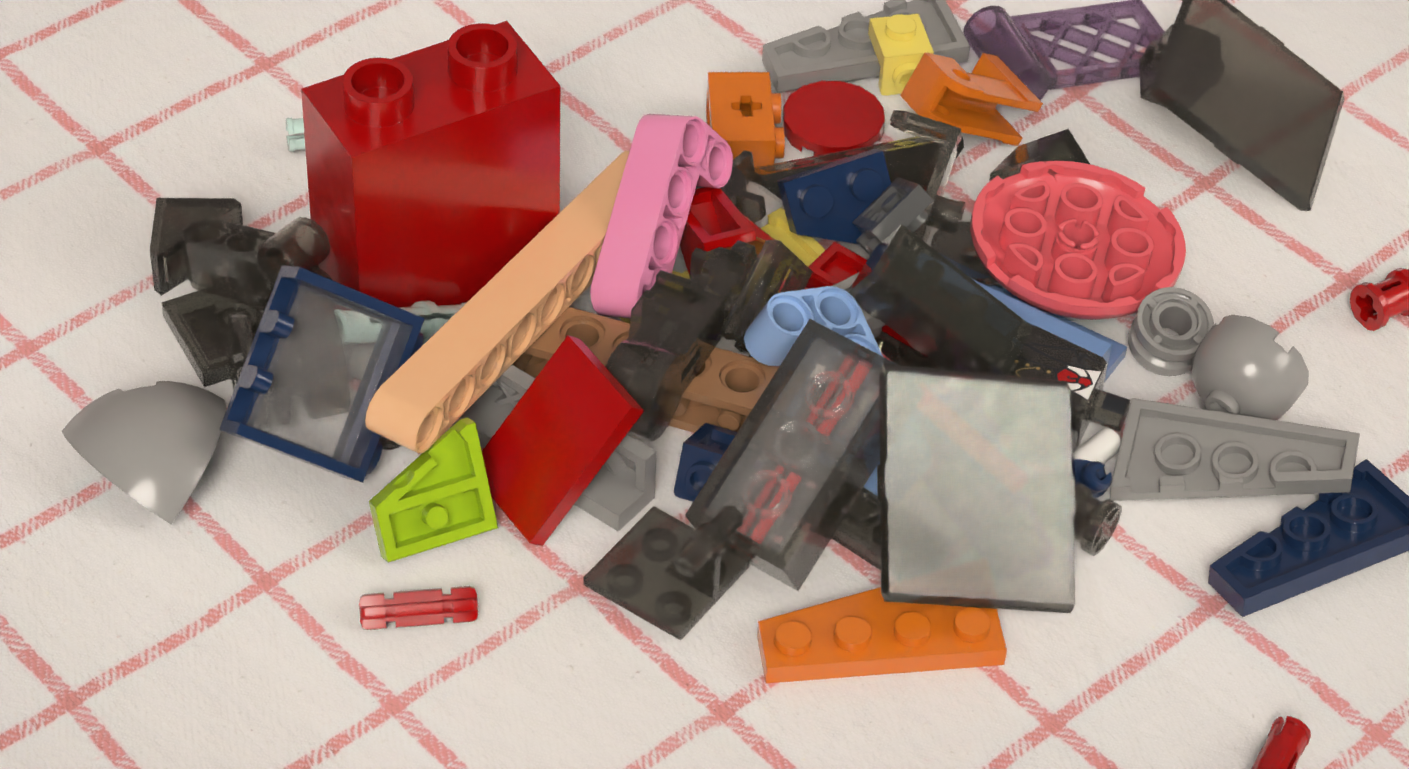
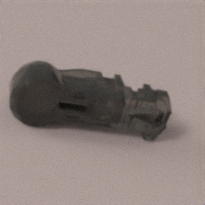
[605,240,758,441]

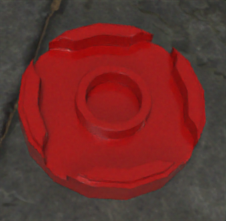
[782,81,885,161]

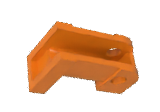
[900,52,1043,146]

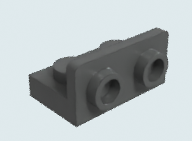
[852,177,934,270]

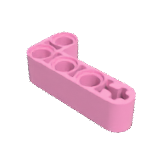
[590,114,733,320]

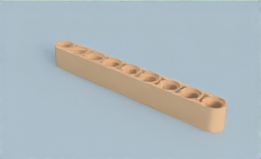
[365,150,629,454]

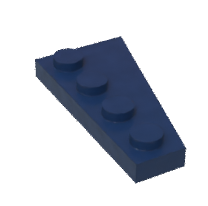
[1208,459,1409,617]

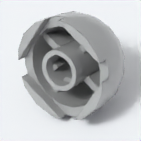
[1192,315,1309,420]

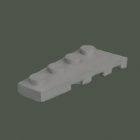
[762,0,970,92]
[1110,398,1360,501]

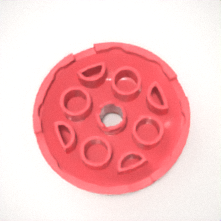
[970,160,1186,320]

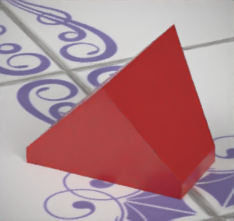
[680,187,791,277]

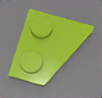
[369,417,498,562]

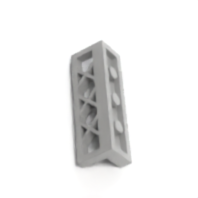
[450,365,656,531]

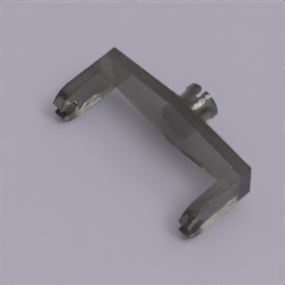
[868,110,966,282]

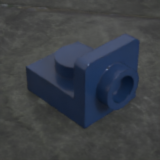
[674,423,759,511]

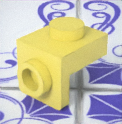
[868,14,934,96]

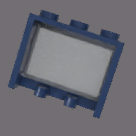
[219,266,425,483]

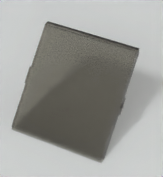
[1150,0,1345,211]
[877,364,1076,613]

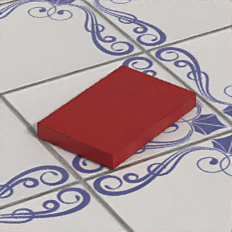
[482,335,644,546]

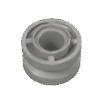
[1128,287,1214,376]

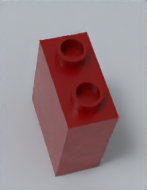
[301,21,561,344]

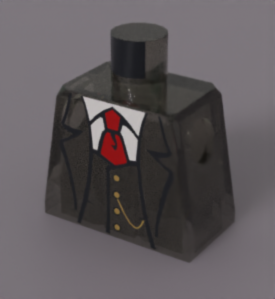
[989,324,1130,448]

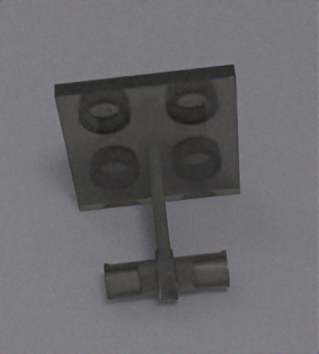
[583,505,750,641]

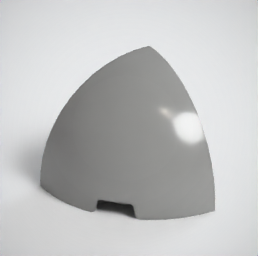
[62,381,226,524]

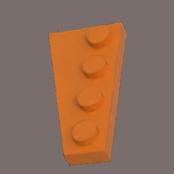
[757,558,1007,684]

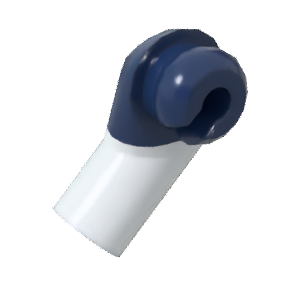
[1068,428,1121,498]

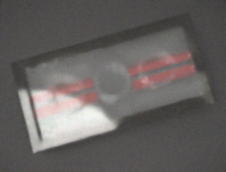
[685,319,921,591]

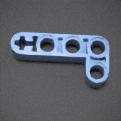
[744,286,929,504]

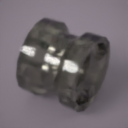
[1051,483,1122,556]

